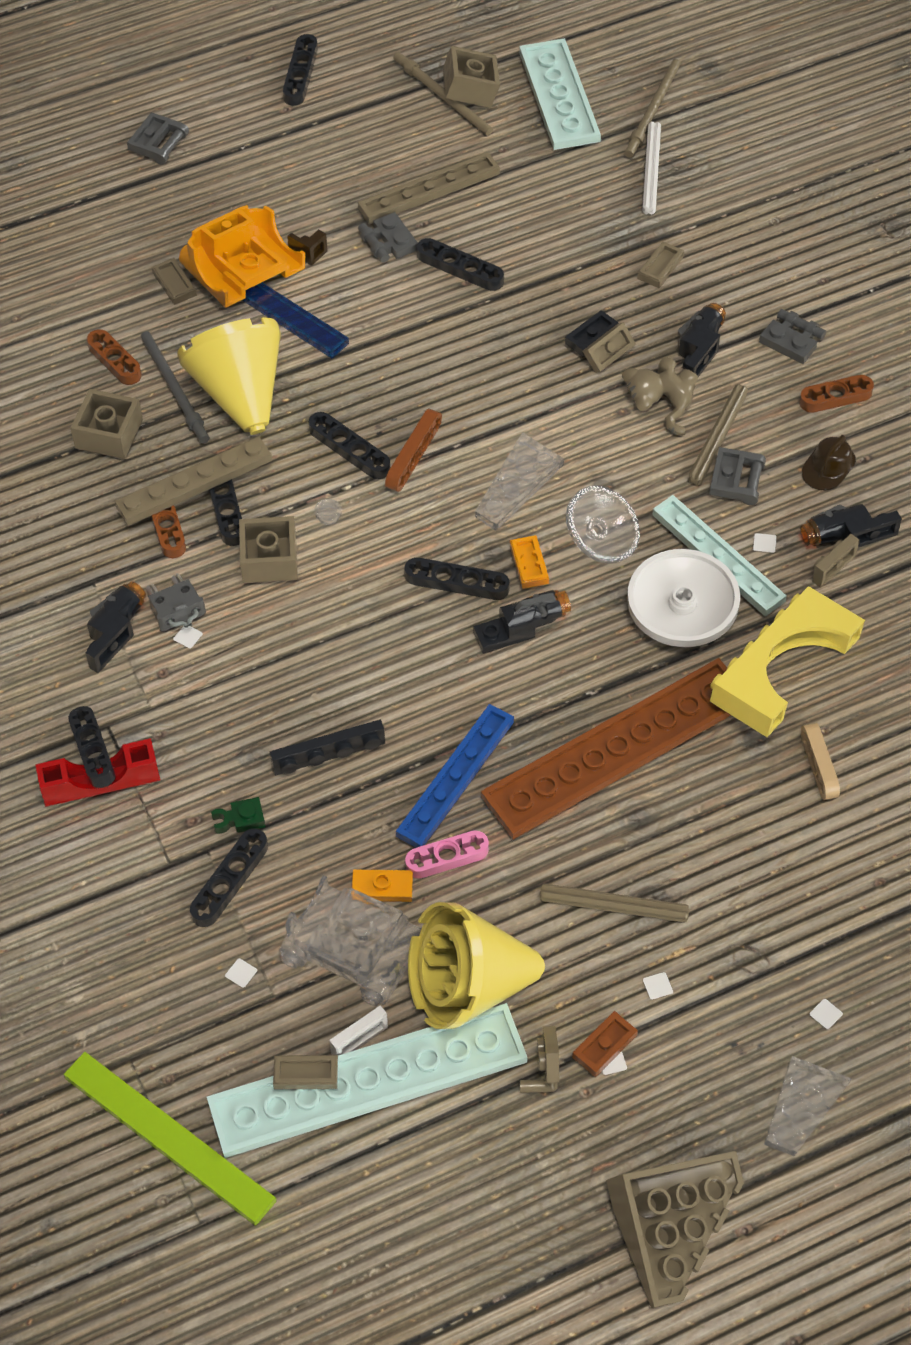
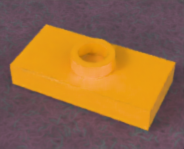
[510,535,549,589]
[352,869,413,902]

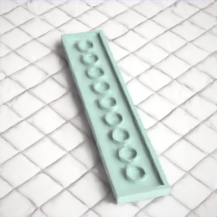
[207,1003,528,1158]

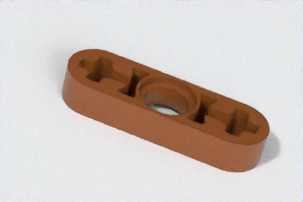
[87,329,142,385]
[799,375,874,413]
[151,505,186,559]

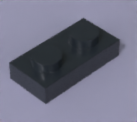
[565,310,618,357]

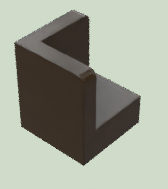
[287,229,328,266]

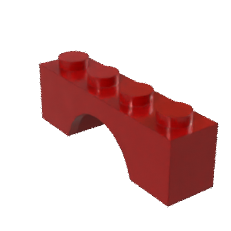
[35,738,160,807]

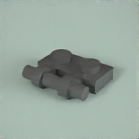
[358,212,418,262]
[759,309,826,364]

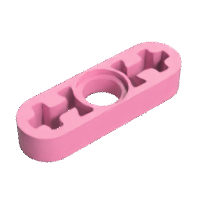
[405,831,489,879]

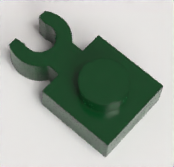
[211,797,266,834]

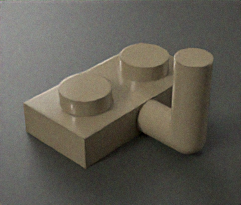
[520,1026,559,1093]

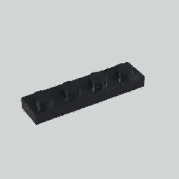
[269,719,385,776]

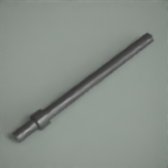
[141,331,210,443]

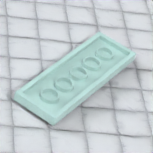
[519,38,601,150]

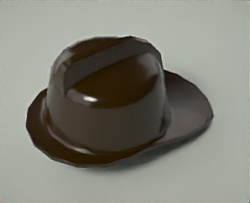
[802,434,856,490]

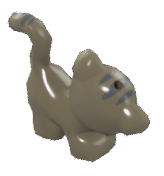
[622,356,698,436]

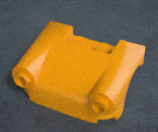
[179,205,305,308]

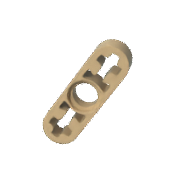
[801,723,840,800]

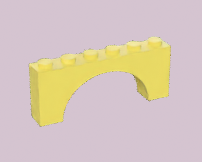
[710,586,865,737]

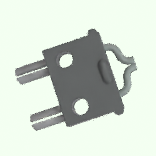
[146,573,206,631]

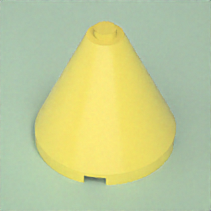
[177,317,281,435]
[408,902,545,1029]

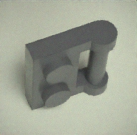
[127,112,189,165]
[710,447,766,505]

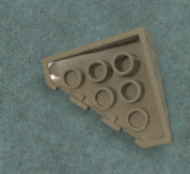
[606,1151,744,1308]

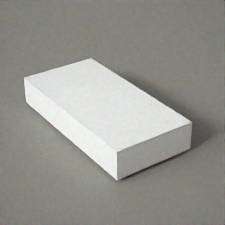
[329,1005,388,1055]

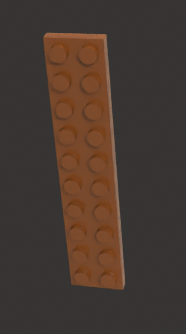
[481,658,731,840]

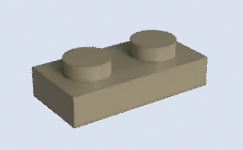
[583,322,636,373]
[812,534,859,588]

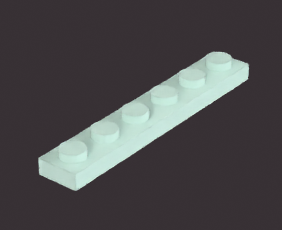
[652,495,787,617]

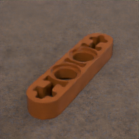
[385,408,442,492]

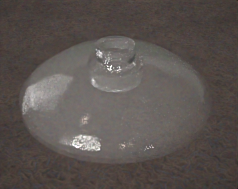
[566,486,640,564]

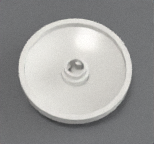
[627,549,740,647]

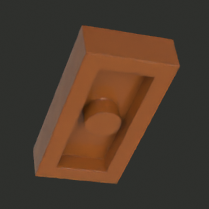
[572,1011,638,1078]

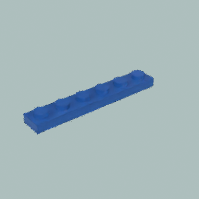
[396,704,514,848]

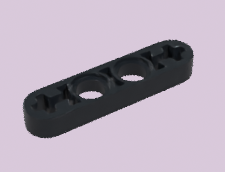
[283,34,318,106]
[417,238,504,291]
[308,412,391,479]
[209,479,242,546]
[404,558,510,600]
[68,706,116,788]
[190,829,268,927]

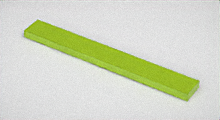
[63,1052,277,1226]

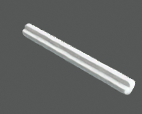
[642,121,661,215]

